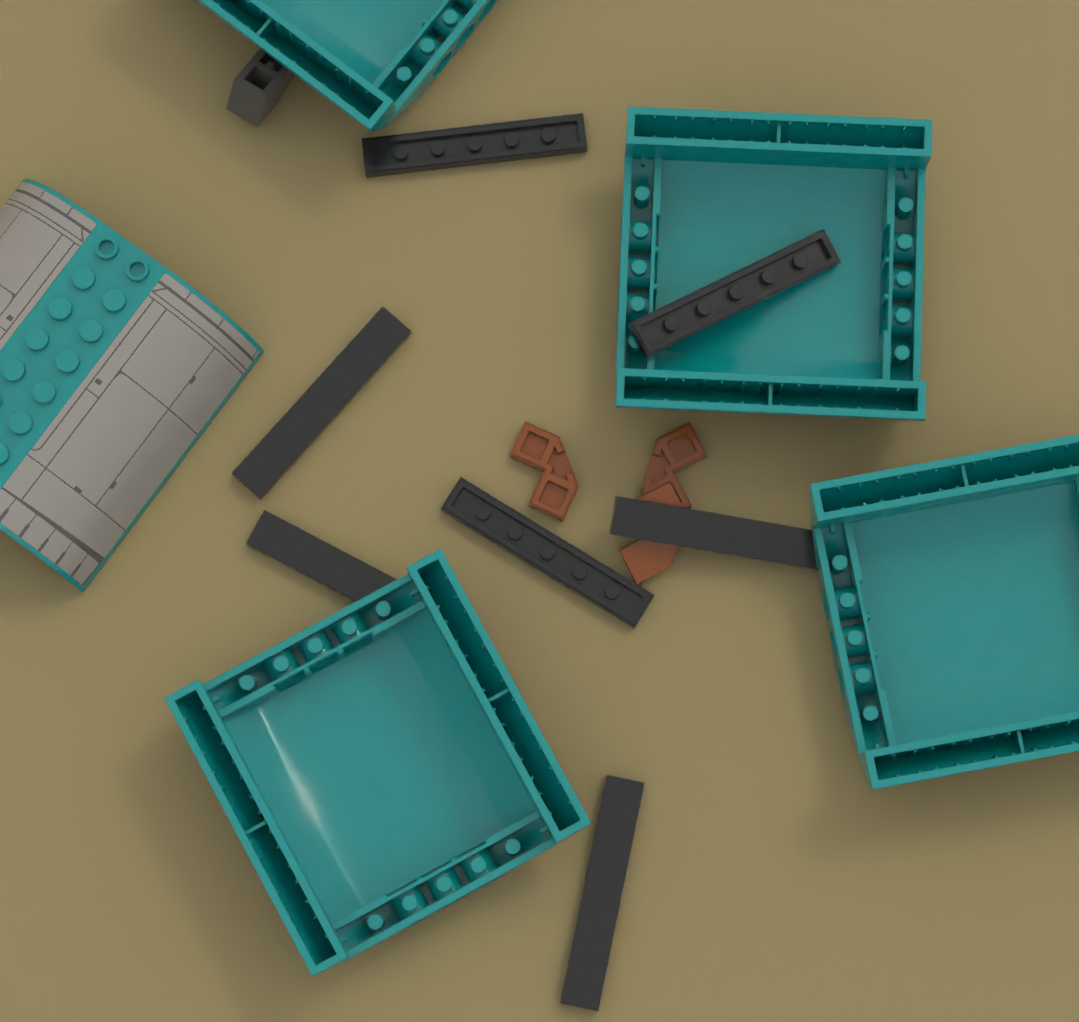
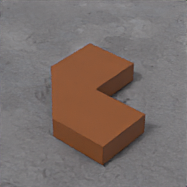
[510,421,578,522]
[640,422,707,508]
[618,481,683,584]

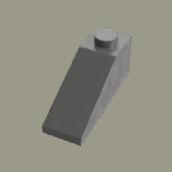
[226,49,295,127]

